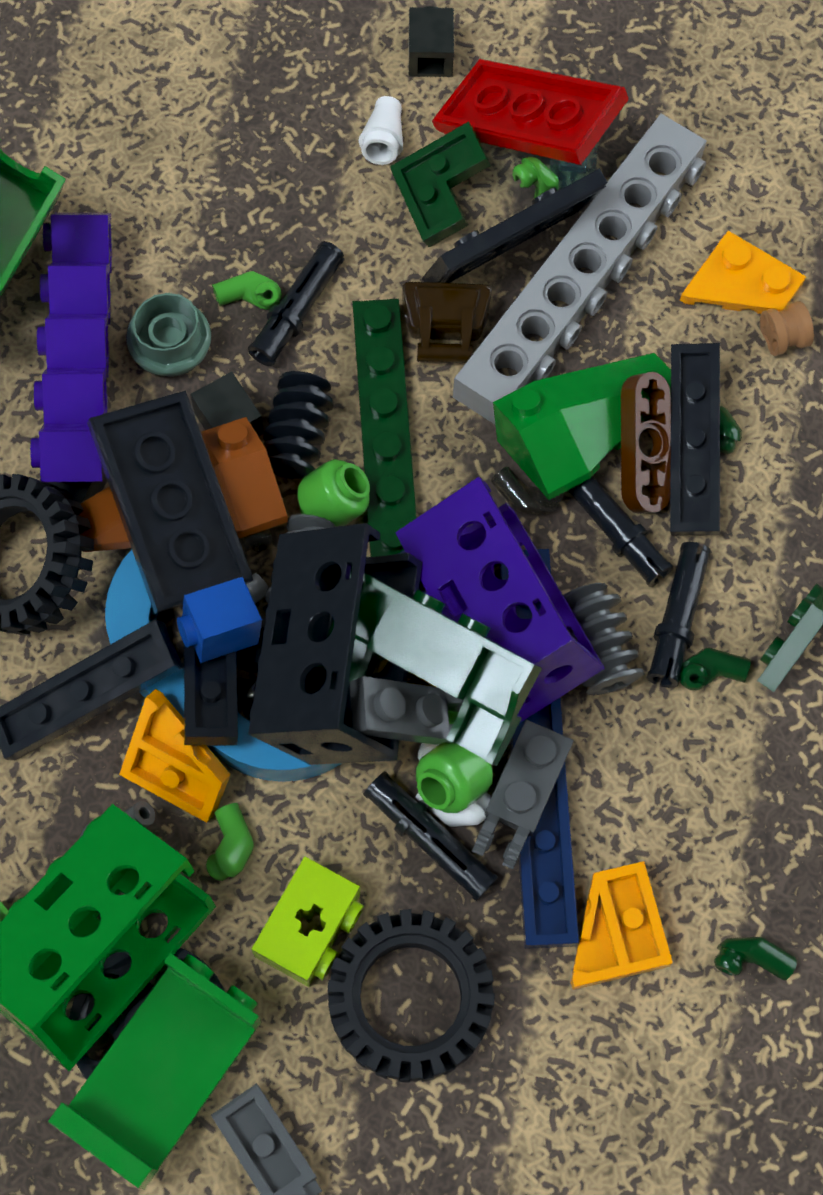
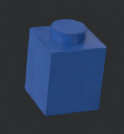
[177,577,262,663]

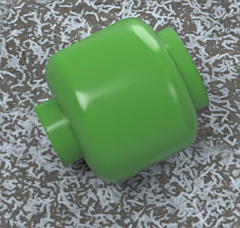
[297,459,370,527]
[416,742,493,813]

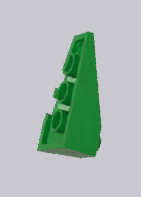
[493,353,671,500]

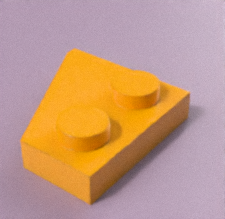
[680,231,806,314]
[119,689,231,823]
[570,861,673,990]

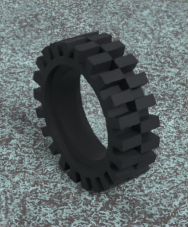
[0,474,94,635]
[327,909,495,1083]

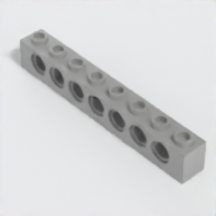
[453,114,707,424]

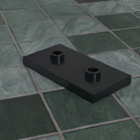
[422,168,608,283]
[87,390,253,614]

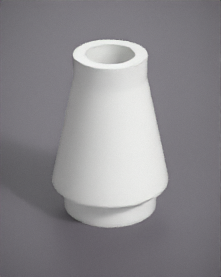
[359,96,403,165]

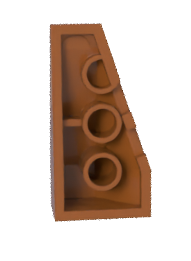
[78,417,288,552]

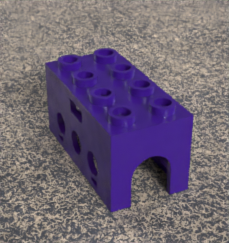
[395,477,605,723]

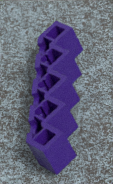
[30,213,112,482]

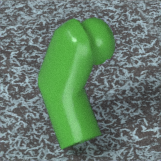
[512,157,559,199]
[206,803,254,881]

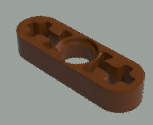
[621,372,671,514]

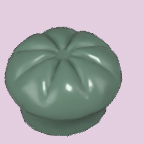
[126,293,211,377]

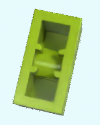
[251,856,364,987]

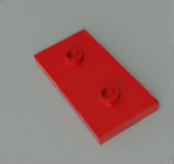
[432,59,629,165]

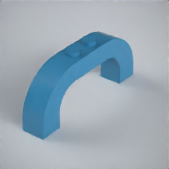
[105,549,342,782]

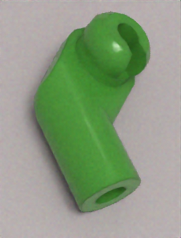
[212,271,282,309]

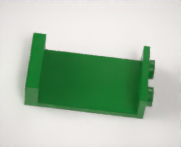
[48,953,262,1190]

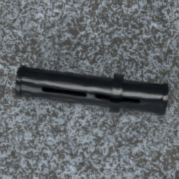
[248,241,345,366]
[568,476,673,587]
[647,542,712,688]
[363,771,499,901]

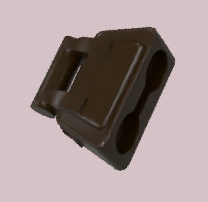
[402,282,492,363]

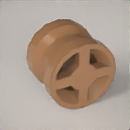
[760,301,814,356]

